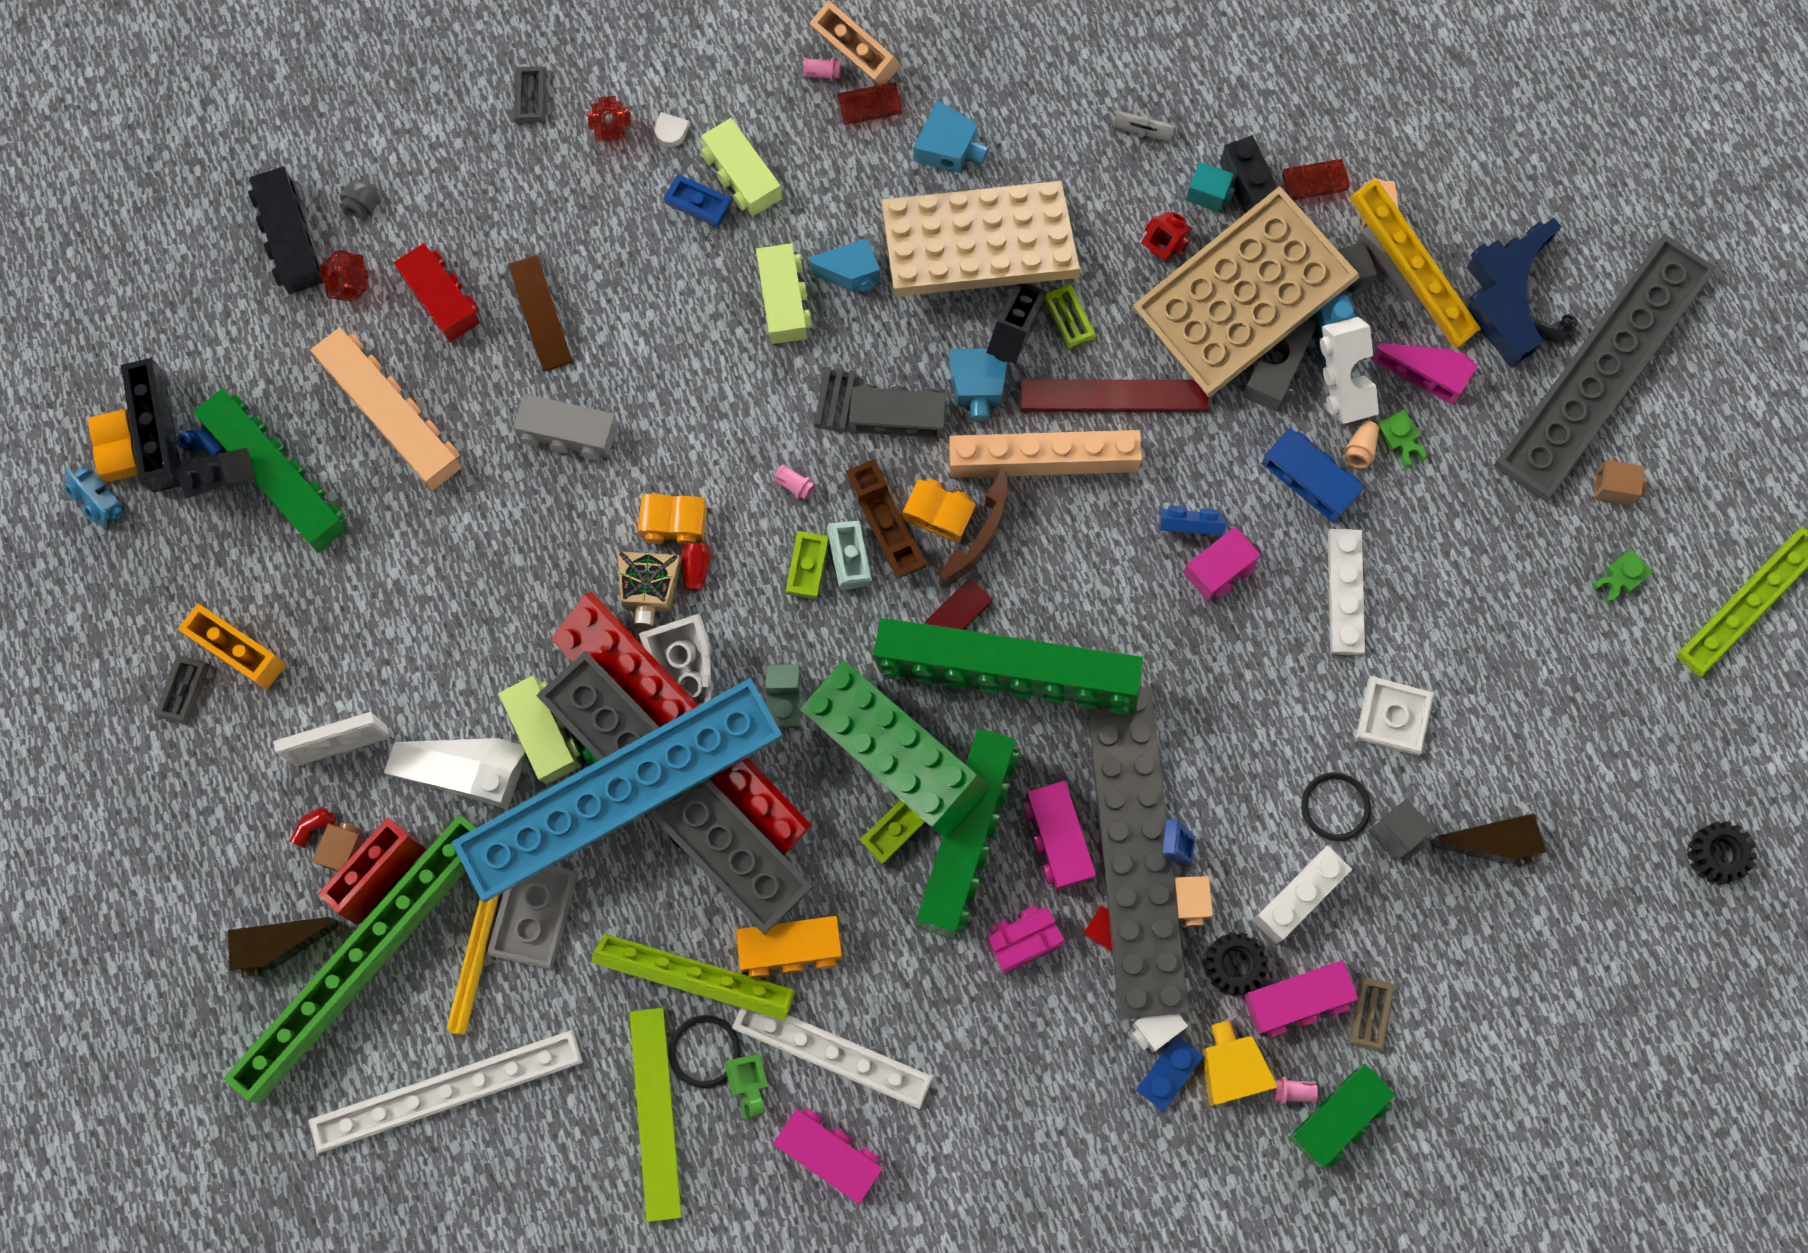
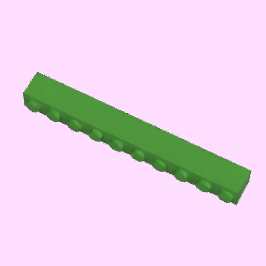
[223,814,476,1103]

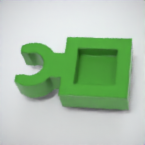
[1377,409,1427,468]
[1593,548,1654,603]

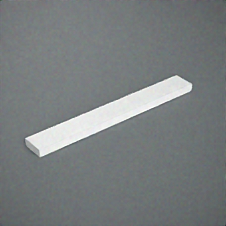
[308,1030,583,1154]

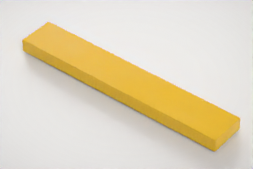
[1349,177,1481,348]

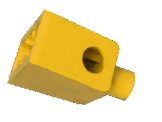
[1202,1020,1277,1106]

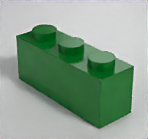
[1288,1064,1395,1169]

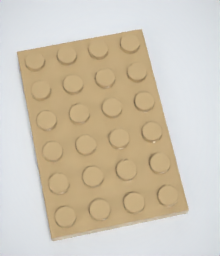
[881,181,1080,297]
[1132,186,1360,398]

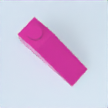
[1371,343,1478,405]

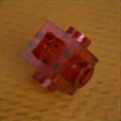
[587,96,632,142]
[320,250,370,302]

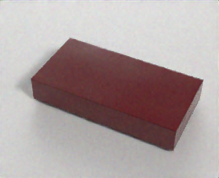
[925,578,993,630]

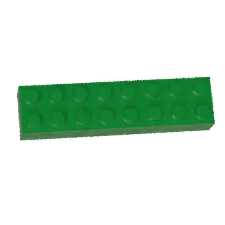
[873,618,1143,715]

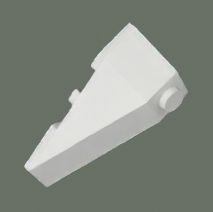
[639,613,711,706]
[384,738,527,809]

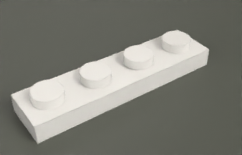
[1328,529,1365,655]

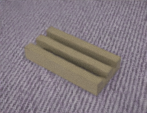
[1348,977,1395,1052]

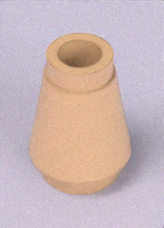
[1344,421,1379,469]

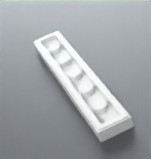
[732,1008,933,1109]

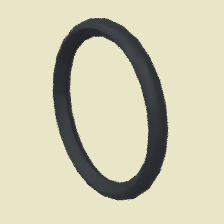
[1301,772,1371,841]
[669,1015,741,1088]

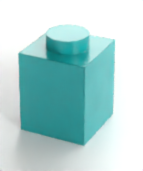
[1186,162,1236,212]

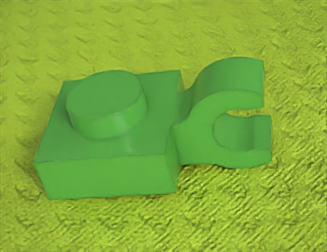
[724,1053,768,1119]

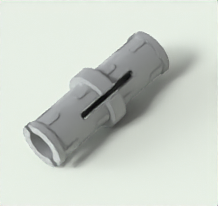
[1112,110,1175,143]

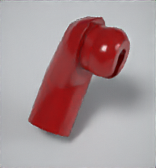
[289,808,336,848]

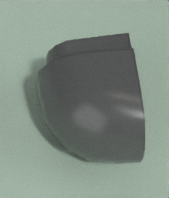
[340,179,379,220]

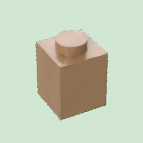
[1594,460,1647,506]
[312,822,367,872]

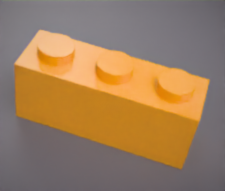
[178,603,286,691]
[736,916,843,978]

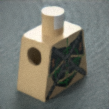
[618,551,682,628]

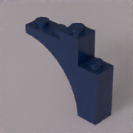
[1467,218,1562,368]

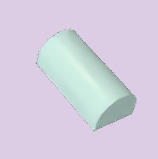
[827,521,872,590]

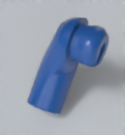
[177,429,226,456]

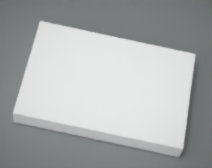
[273,712,390,766]

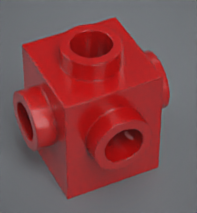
[1141,211,1193,260]

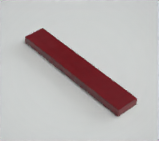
[1020,379,1209,412]

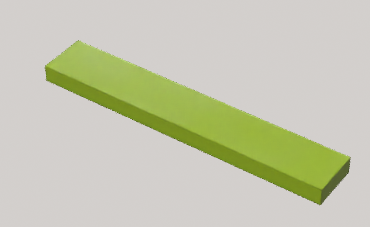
[1675,526,1808,678]
[591,933,796,1021]
[629,1008,682,1222]

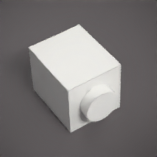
[1132,1014,1188,1053]

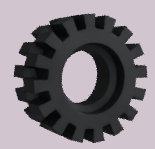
[1687,821,1757,884]
[1204,932,1268,996]

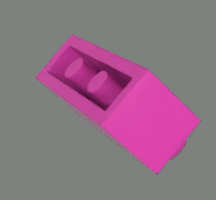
[1022,781,1096,891]
[1243,960,1358,1038]
[773,1108,883,1205]

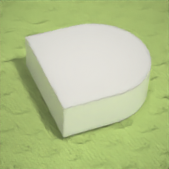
[655,112,690,147]

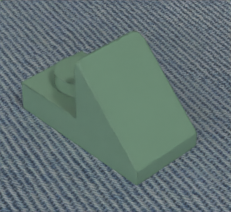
[765,664,800,729]

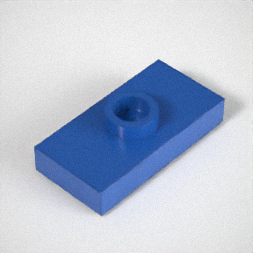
[1163,819,1195,867]

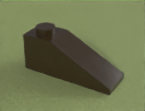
[1430,813,1546,868]
[228,917,338,979]

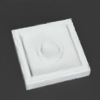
[1355,676,1434,756]

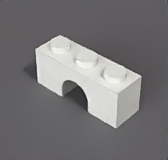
[1320,317,1379,424]
[1252,845,1352,944]

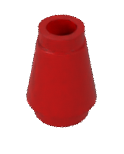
[681,543,712,591]

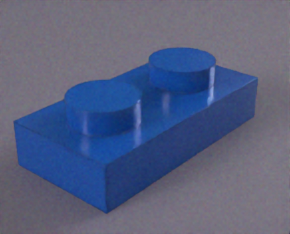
[664,174,732,228]
[1159,506,1226,535]
[1135,1035,1204,1112]

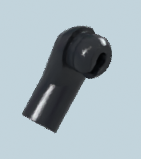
[1534,314,1578,342]

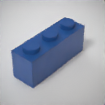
[1261,427,1364,524]

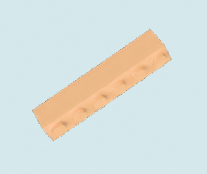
[310,327,462,491]
[949,430,1142,478]

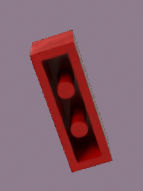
[393,243,480,343]
[318,817,426,925]

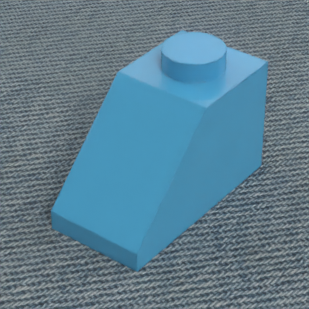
[809,238,880,292]

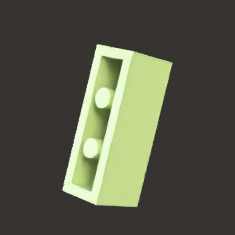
[700,118,782,217]
[756,243,812,344]
[498,675,582,784]

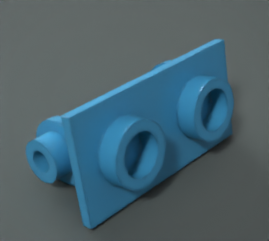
[64,467,124,530]

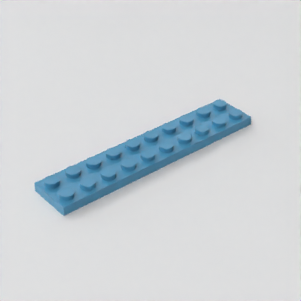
[452,678,783,903]

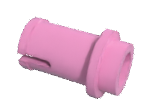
[803,57,841,82]
[773,464,815,501]
[1272,1076,1318,1105]

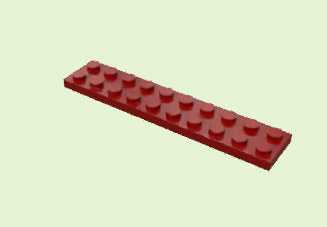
[551,592,812,857]

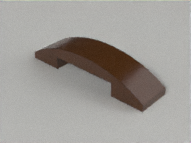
[509,255,573,372]
[846,459,927,579]
[939,470,1008,587]

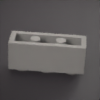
[513,393,618,460]

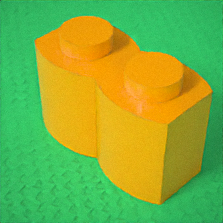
[88,409,138,482]
[902,479,976,544]
[638,494,707,546]

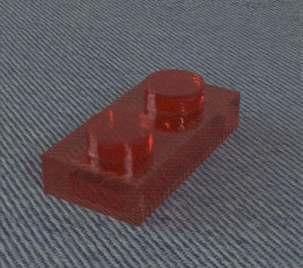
[837,82,902,125]
[1282,158,1350,201]

